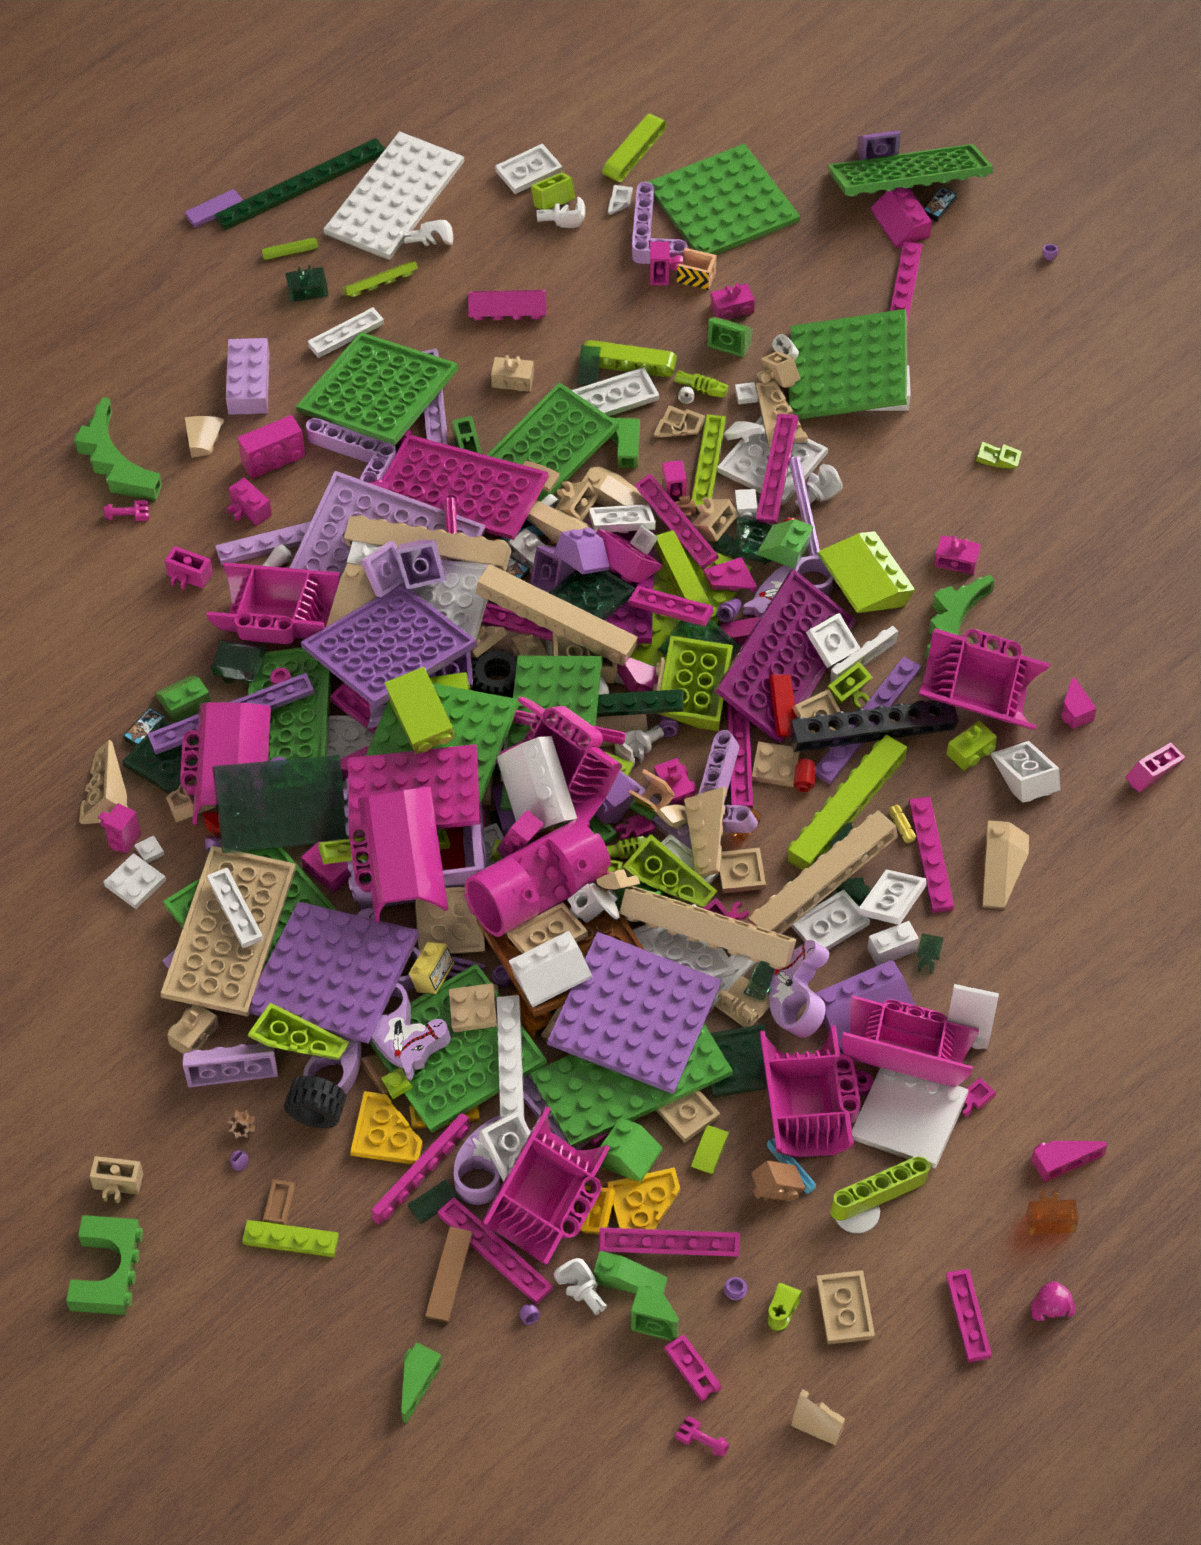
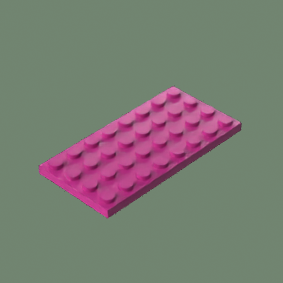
[381,434,549,540]

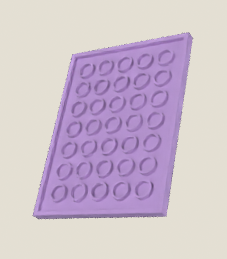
[290,471,485,585]

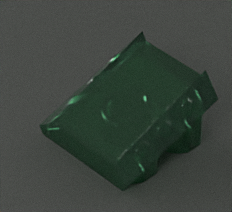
[735,516,773,565]
[210,640,266,683]

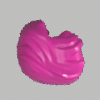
[1031,1281,1075,1321]

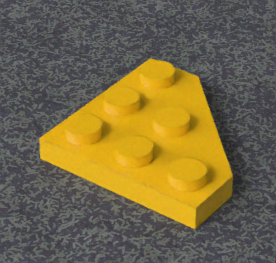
[350,1091,423,1165]
[607,1167,680,1229]

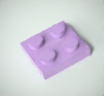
[361,541,404,597]

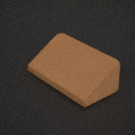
[361,1054,391,1097]

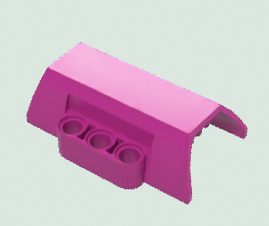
[206,563,340,644]
[918,628,1050,730]
[496,697,622,823]
[180,702,271,825]
[349,786,449,922]
[841,995,979,1087]
[760,1026,860,1158]
[481,1106,610,1265]

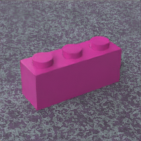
[496,809,544,858]

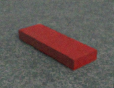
[769,674,797,737]

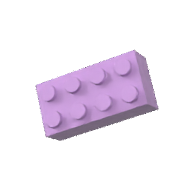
[226,338,270,415]

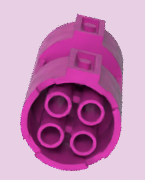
[463,818,611,937]

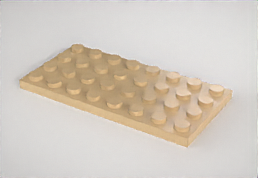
[161,846,296,1017]

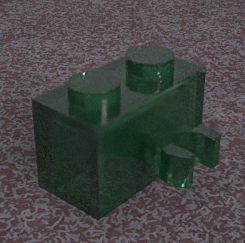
[285,265,328,303]

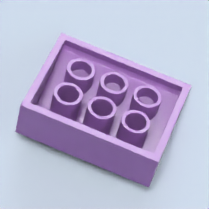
[815,959,916,1054]

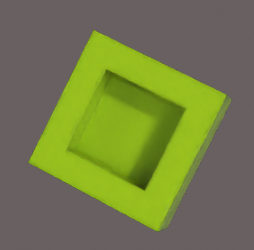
[382,1068,413,1099]

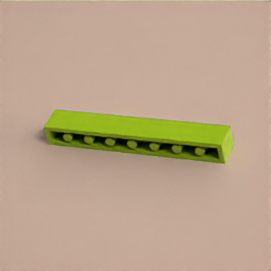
[787,735,907,870]

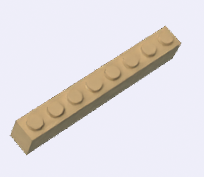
[344,515,511,572]
[476,564,638,666]
[749,810,898,934]
[619,886,797,969]

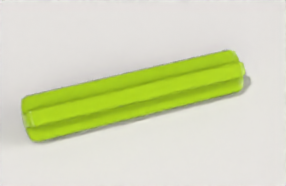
[262,238,318,260]

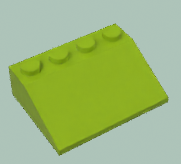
[817,531,915,613]
[657,636,733,731]

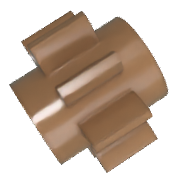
[675,496,696,521]
[227,1110,256,1139]

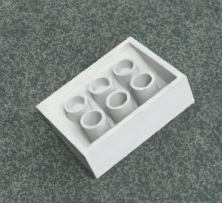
[497,736,577,834]

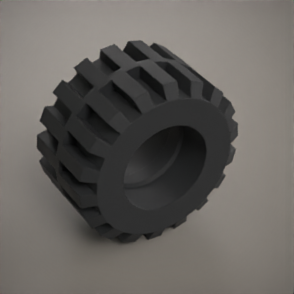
[472,649,518,698]
[284,1076,346,1128]

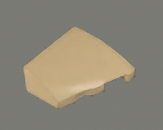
[654,405,705,438]
[185,416,224,458]
[166,780,216,822]
[596,869,640,889]
[791,1389,845,1446]

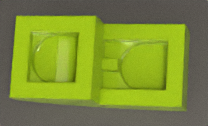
[975,442,1022,469]
[691,1125,729,1175]

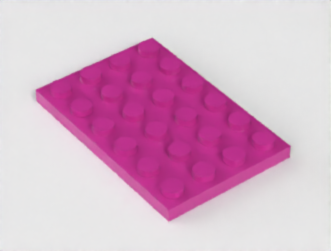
[348,744,481,838]

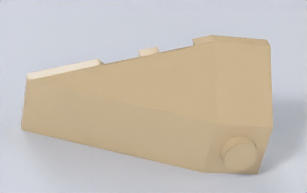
[527,500,593,544]
[79,740,128,824]

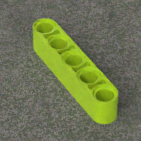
[602,113,666,182]
[580,340,677,377]
[654,530,709,605]
[830,1156,930,1221]

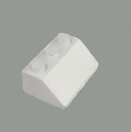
[509,931,592,1007]

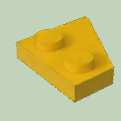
[575,1186,615,1235]

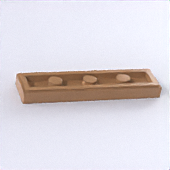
[425,1226,473,1323]

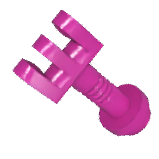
[104,500,150,521]
[674,1416,729,1457]

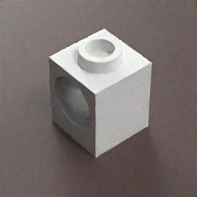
[735,489,757,522]
[567,883,604,923]

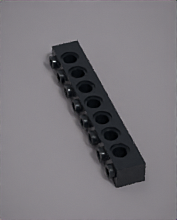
[788,700,959,752]

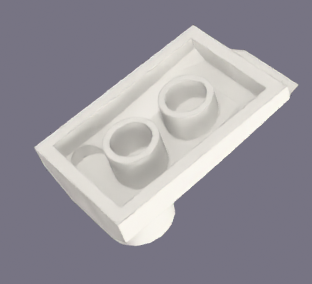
[478,1110,530,1182]

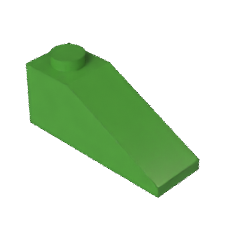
[451,416,482,454]
[594,1251,668,1294]
[401,1342,442,1424]

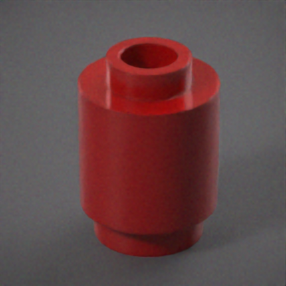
[793,759,816,792]

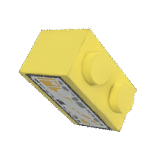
[409,942,454,994]

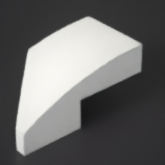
[608,185,633,215]
[723,421,765,443]

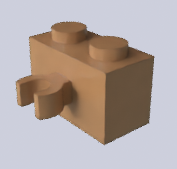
[751,1161,806,1202]

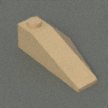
[582,467,659,522]
[326,563,376,627]
[982,820,1029,909]

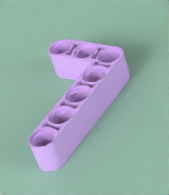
[632,182,687,264]
[306,418,396,482]
[698,730,758,833]

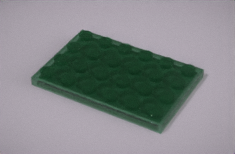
[212,755,349,853]

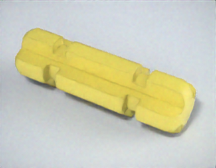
[889,805,916,843]

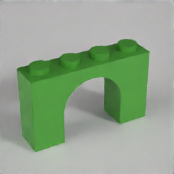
[610,417,640,468]
[66,1215,143,1315]

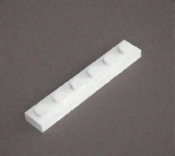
[497,995,524,1118]

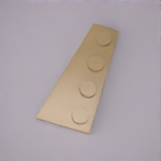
[756,381,808,447]
[684,786,727,878]

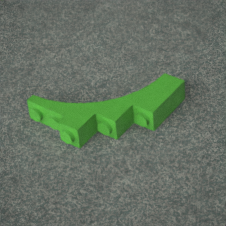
[74,397,162,501]
[926,574,994,660]

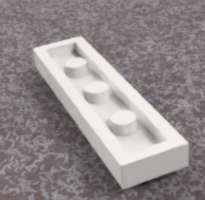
[308,308,384,358]
[830,626,898,683]
[207,868,263,948]

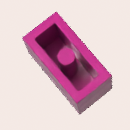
[662,460,687,502]

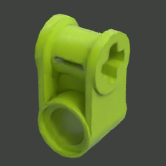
[768,1283,802,1331]

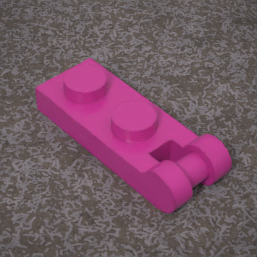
[664,1334,722,1402]

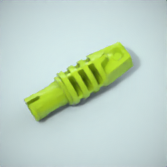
[674,370,729,398]
[606,836,656,860]

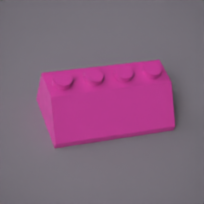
[468,290,546,320]

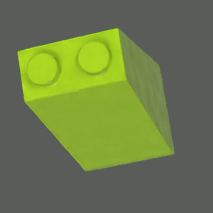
[385,667,455,754]

